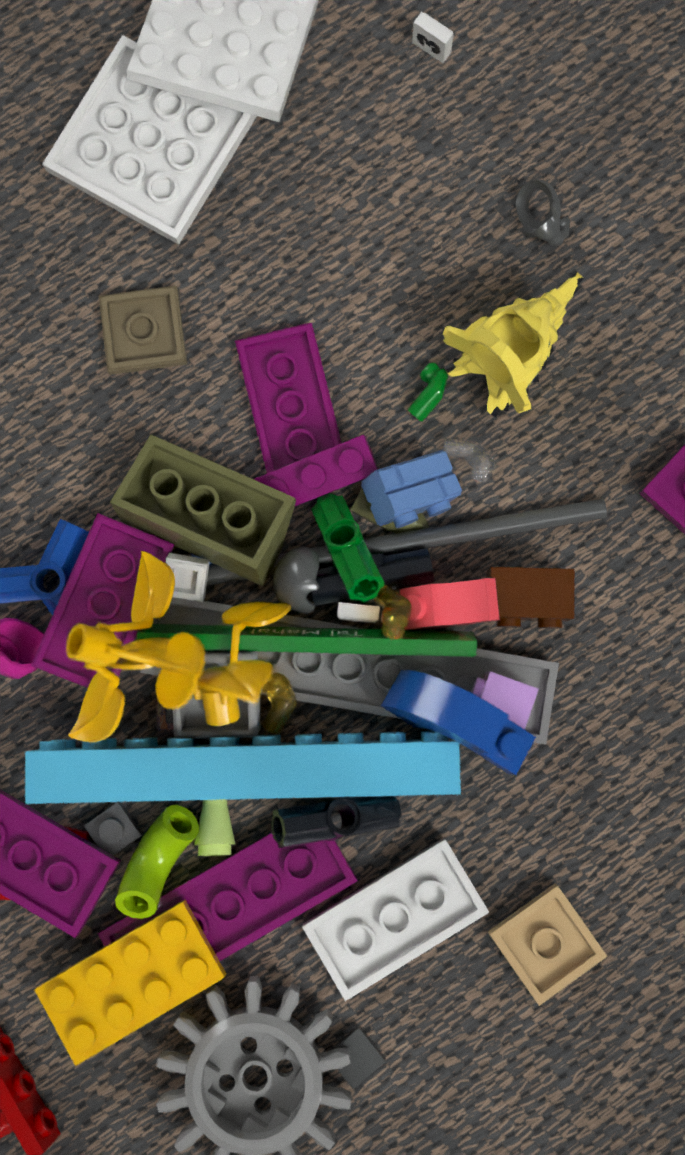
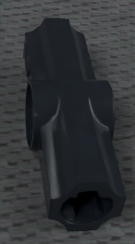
[311,548,434,606]
[271,796,402,848]

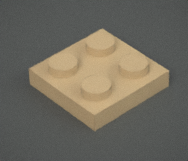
[488,883,608,1006]

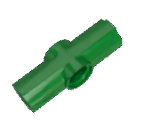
[311,493,385,602]

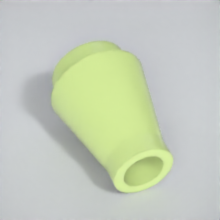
[194,799,236,856]

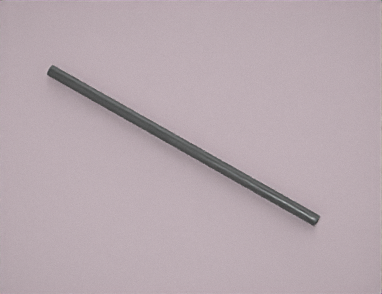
[207,498,607,586]

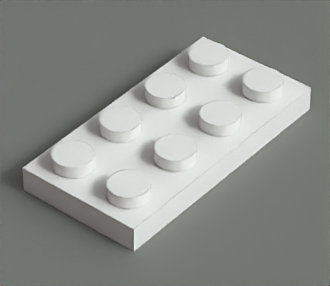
[302,838,489,1001]

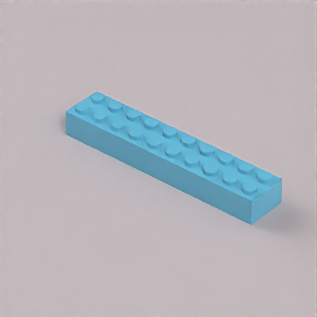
[25,731,461,804]

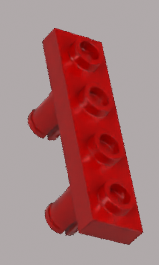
[0,1027,61,1155]

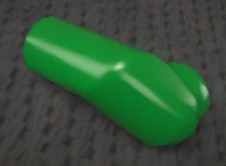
[408,362,448,422]

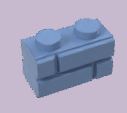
[361,450,462,528]

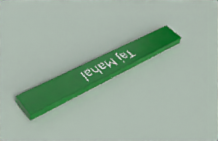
[137,624,477,657]

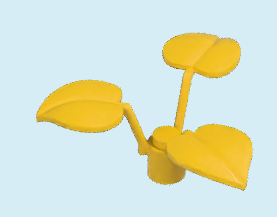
[66,551,205,742]
[105,602,291,726]

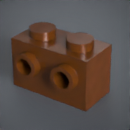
[487,567,575,629]

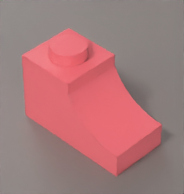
[400,578,500,630]

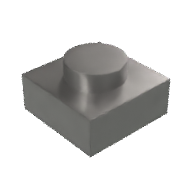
[84,802,143,856]

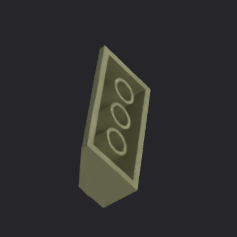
[110,435,296,586]

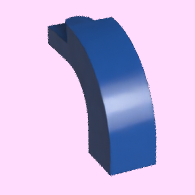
[381,670,536,775]

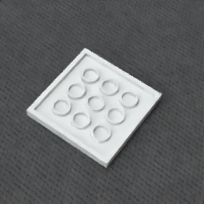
[127,0,319,122]
[42,35,257,245]

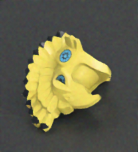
[443,272,584,417]

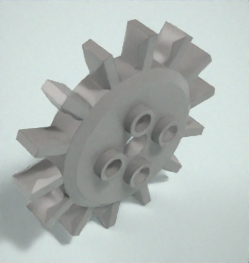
[156,976,352,1155]

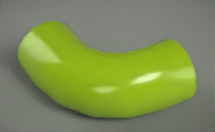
[115,805,199,919]

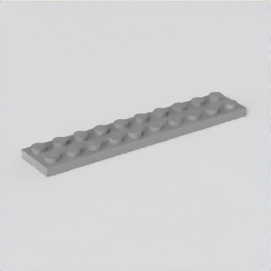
[140,597,559,745]

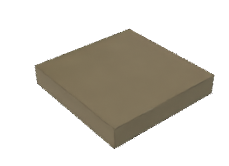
[99,285,187,375]

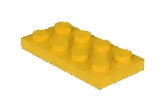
[34,900,226,1066]

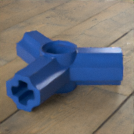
[0,519,89,615]

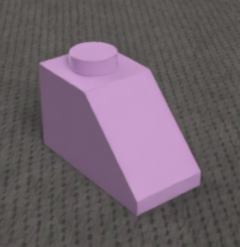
[471,671,539,730]

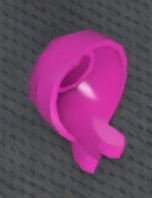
[0,618,44,679]

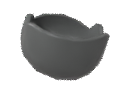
[273,546,319,614]

